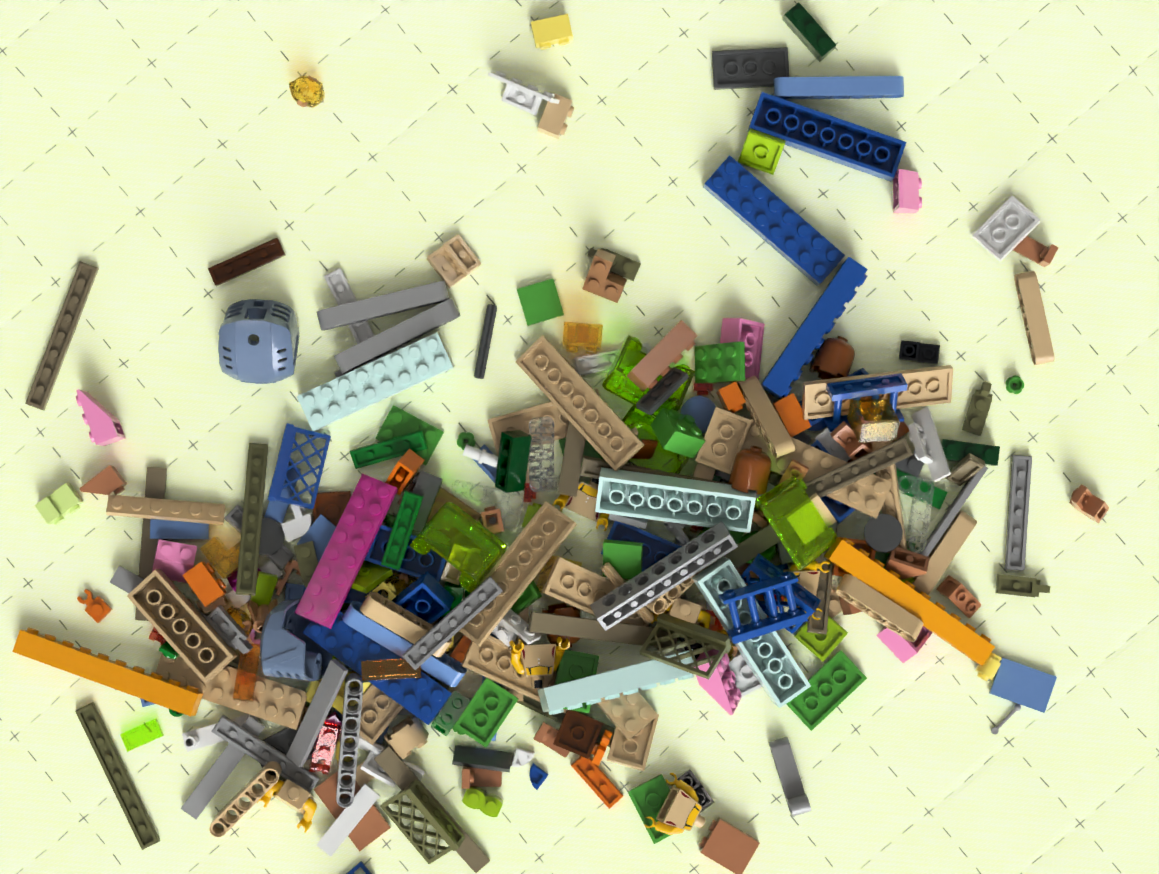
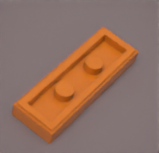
[571,756,624,809]

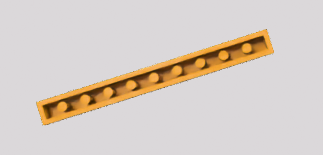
[824,537,995,666]
[12,627,203,716]

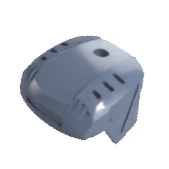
[218,299,300,384]
[260,599,333,681]

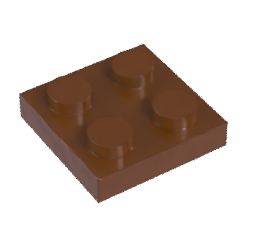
[553,710,604,759]

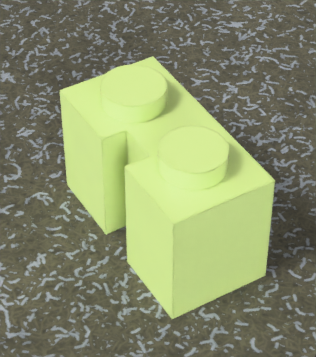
[34,483,83,525]

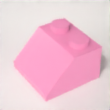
[893,169,922,214]
[152,539,197,583]
[876,626,932,663]

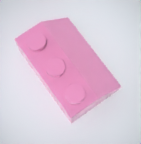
[720,318,765,380]

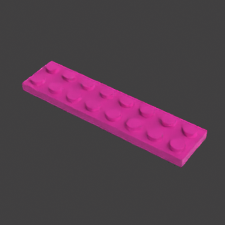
[295,473,398,629]

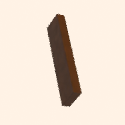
[208,237,286,287]

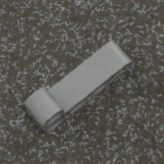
[768,737,812,817]

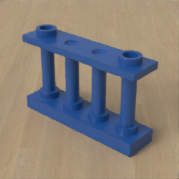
[824,373,908,432]
[718,572,808,644]

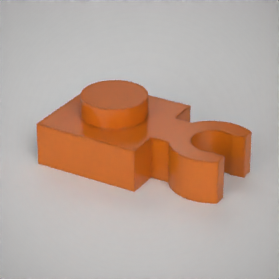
[77,589,113,623]
[591,730,613,766]

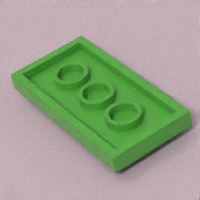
[786,650,867,731]

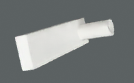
[182,714,260,752]

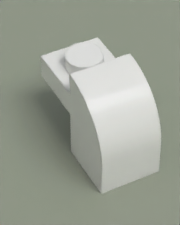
[281,498,313,542]

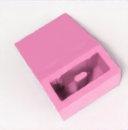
[75,389,126,446]
[694,649,742,715]

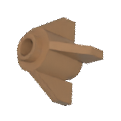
[247,599,278,633]

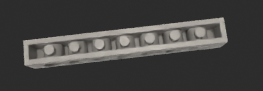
[590,521,738,631]

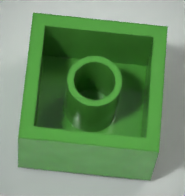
[650,408,706,458]

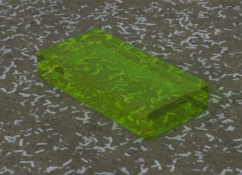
[120,718,164,752]

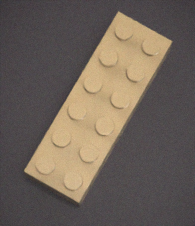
[127,569,238,683]

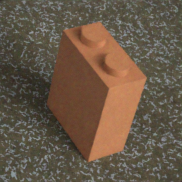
[698,817,760,874]

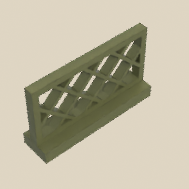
[639,613,731,680]
[380,779,466,864]

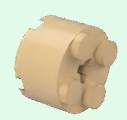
[384,715,429,759]

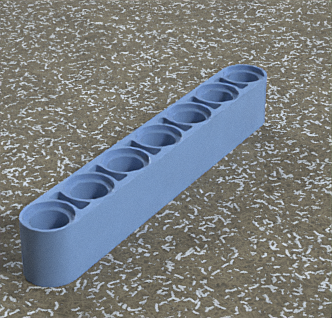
[774,76,904,100]
[342,601,467,687]

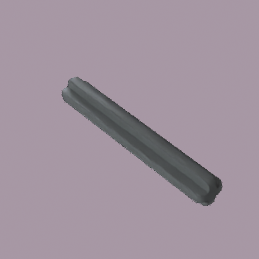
[474,304,497,379]

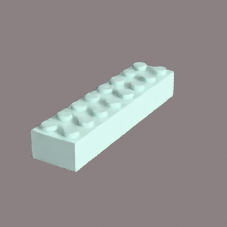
[297,332,454,431]
[595,467,756,533]
[692,556,811,708]
[537,649,696,715]

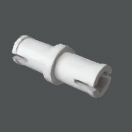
[462,444,498,468]

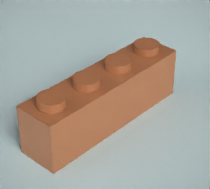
[627,320,698,392]

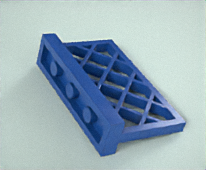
[267,423,331,510]
[740,553,821,634]

